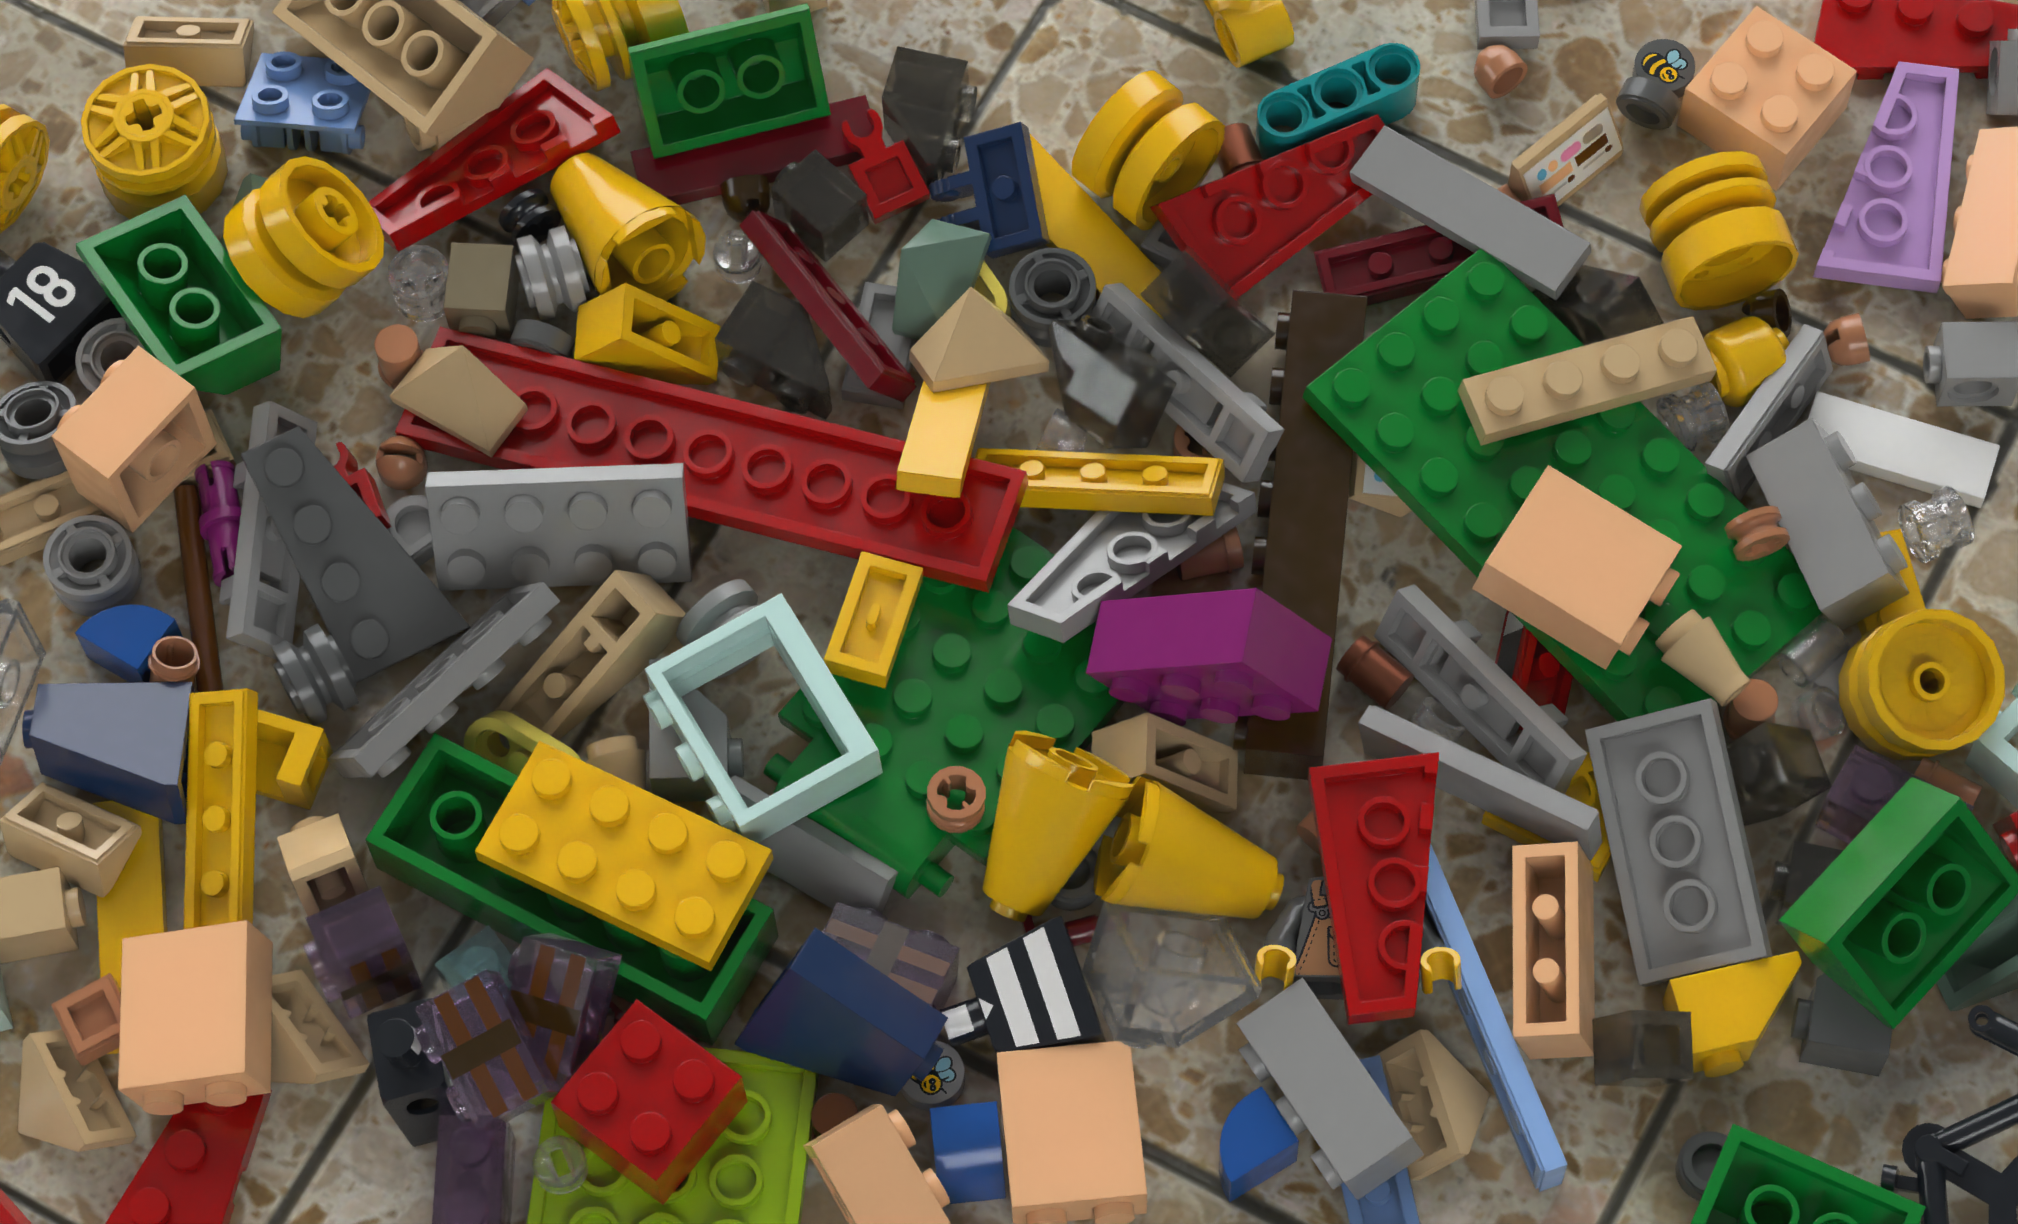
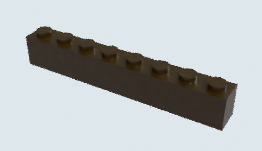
[1233,290,1368,780]

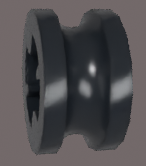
[498,188,561,247]

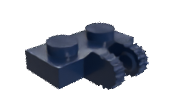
[929,122,1050,259]

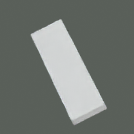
[1808,391,2000,509]

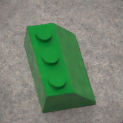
[628,3,831,159]
[76,194,282,395]
[1779,777,2018,1030]
[1691,1124,1926,1224]

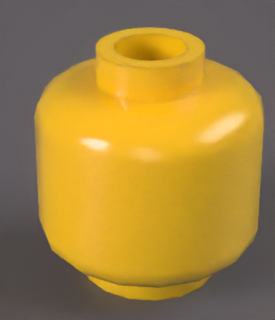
[1699,316,1789,407]

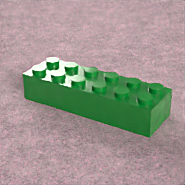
[365,733,779,1046]

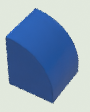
[75,604,183,683]
[1219,1086,1299,1202]
[930,1101,1006,1204]

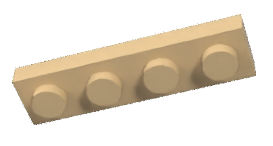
[1458,316,1717,446]

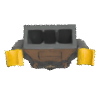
[1253,877,1462,1000]

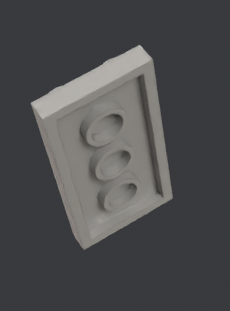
[425,463,693,591]
[327,582,560,779]
[1585,698,1772,987]

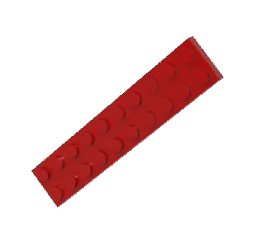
[395,326,1029,593]

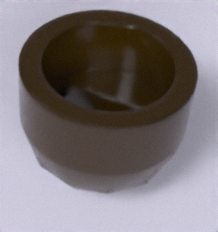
[720,174,771,223]
[1741,289,1792,337]

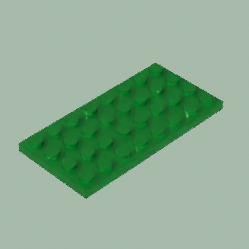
[1302,249,1824,722]

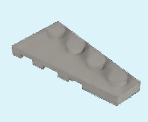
[1007,482,1257,643]

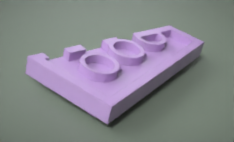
[1813,61,1959,293]

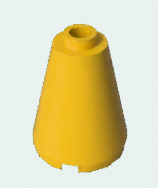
[550,153,706,301]
[982,731,1134,922]
[1093,776,1284,919]

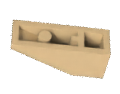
[494,570,686,740]

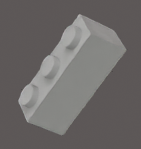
[1746,418,1909,631]
[1236,977,1424,1200]

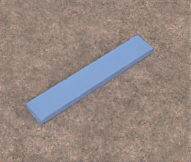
[1425,843,1568,1192]

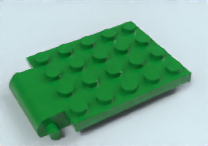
[763,527,1125,899]

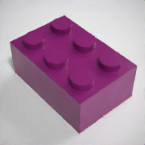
[1086,588,1332,726]

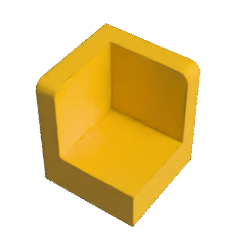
[256,709,333,810]

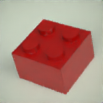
[551,999,748,1205]

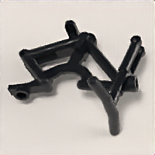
[1880,1005,2018,1224]

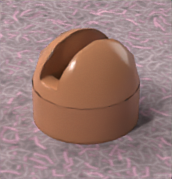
[1474,45,1528,99]
[1824,313,1870,366]
[376,435,428,490]

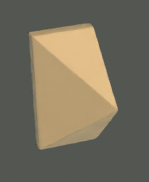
[909,287,1049,393]
[390,345,528,457]
[271,969,370,1084]
[18,1029,137,1152]
[1374,1029,1490,1180]

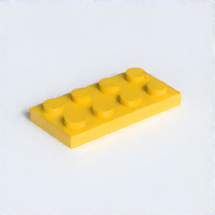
[475,741,774,971]

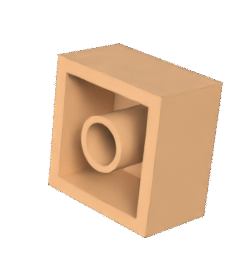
[1677,5,1857,191]
[51,346,217,533]

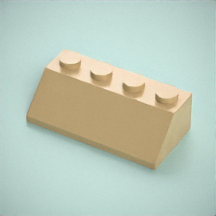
[272,0,534,137]

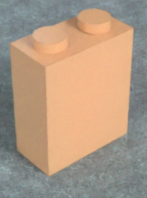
[1472,465,1682,670]
[118,920,273,1115]
[996,1039,1147,1224]

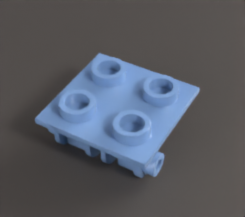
[234,52,371,155]

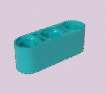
[1255,43,1421,160]

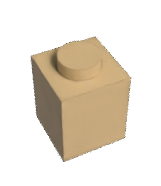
[0,867,87,964]

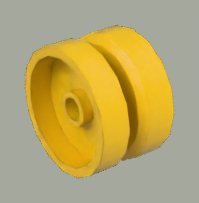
[1072,70,1225,231]
[223,156,384,318]
[1839,609,2005,761]

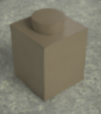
[443,242,520,340]

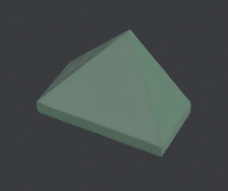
[892,219,992,340]
[1937,894,2018,1011]

